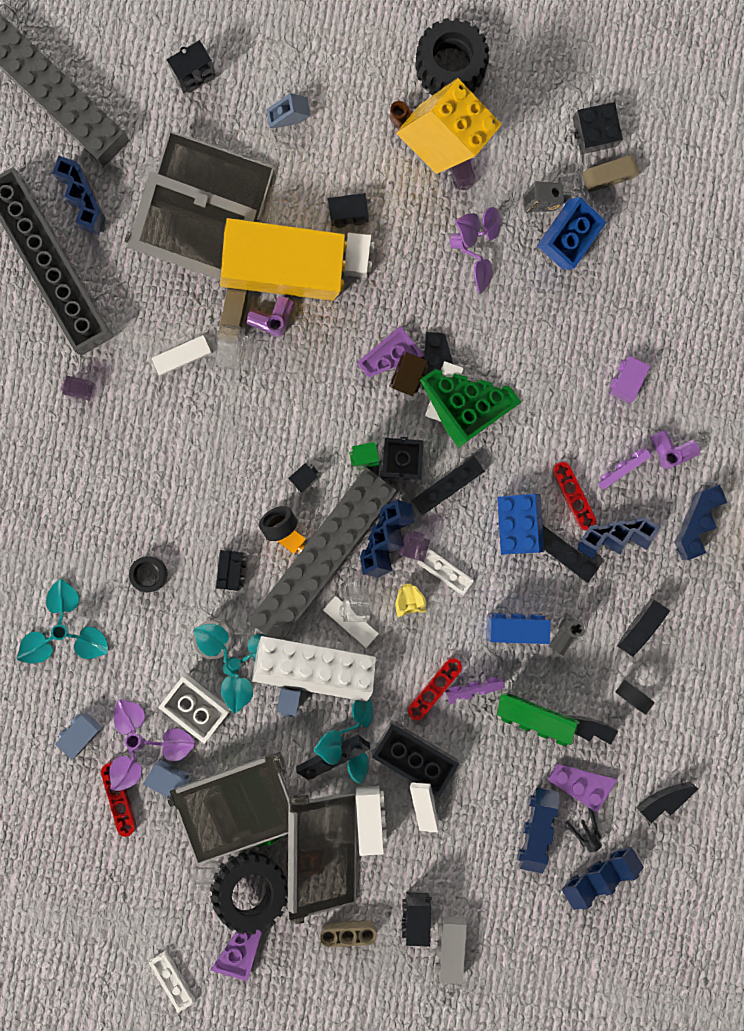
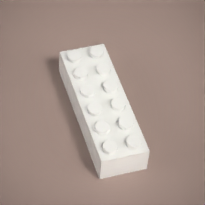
[252,636,376,702]

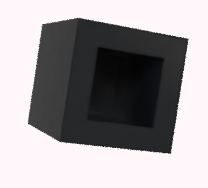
[288,463,319,493]

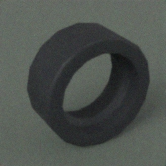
[259,506,298,541]
[129,556,168,593]
[615,680,655,715]

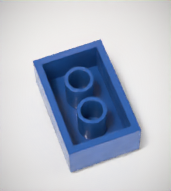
[537,197,606,270]
[497,494,544,555]
[486,613,551,644]

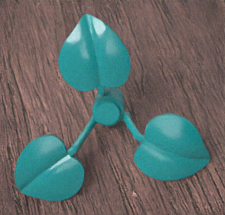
[16,579,108,664]
[193,624,267,714]
[313,698,374,784]

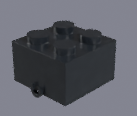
[166,40,216,94]
[573,102,623,155]
[382,437,424,481]
[401,892,432,947]

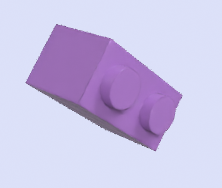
[609,356,650,403]

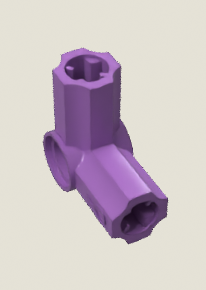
[246,296,295,337]
[650,430,700,469]

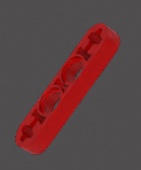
[552,462,597,531]
[408,658,462,721]
[101,761,136,837]

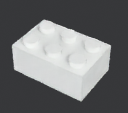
[158,674,230,744]
[356,785,387,856]

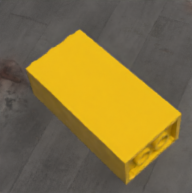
[396,78,502,174]
[220,218,347,301]

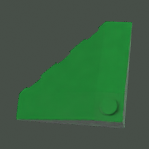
[420,369,522,448]

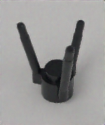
[565,807,602,852]

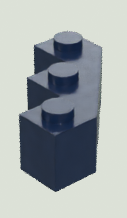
[52,156,106,235]
[674,485,728,560]
[360,500,415,578]
[577,517,661,559]
[517,788,559,874]
[562,847,644,910]

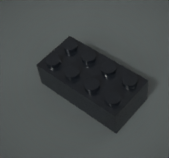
[372,720,459,798]

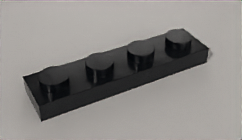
[411,456,485,516]
[542,524,599,583]
[296,734,370,781]

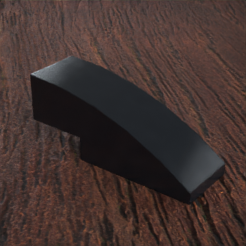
[616,599,670,657]
[565,715,618,745]
[635,782,698,824]

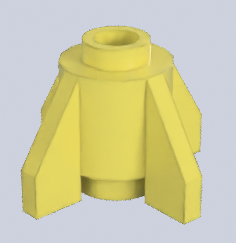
[395,584,427,617]

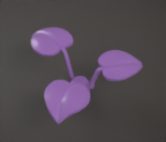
[450,207,501,294]
[110,699,195,791]

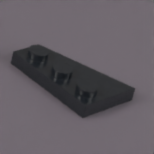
[422,332,453,390]

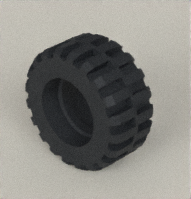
[415,18,489,95]
[210,851,288,935]

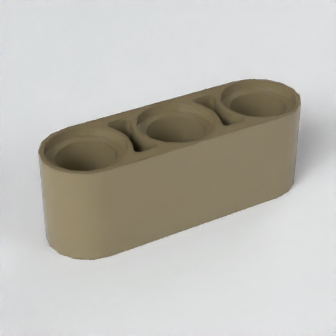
[582,155,640,192]
[218,288,249,342]
[320,920,376,947]

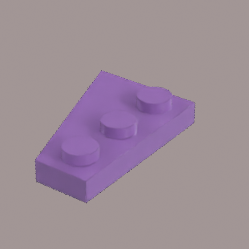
[356,326,425,378]
[598,447,652,490]
[445,676,505,705]
[547,763,617,813]
[210,930,262,981]

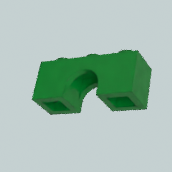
[349,442,379,470]

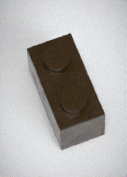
[389,351,428,397]

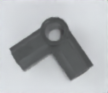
[548,615,585,656]

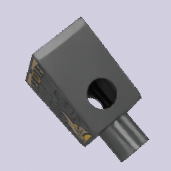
[523,181,572,213]

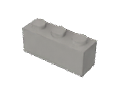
[435,917,467,985]

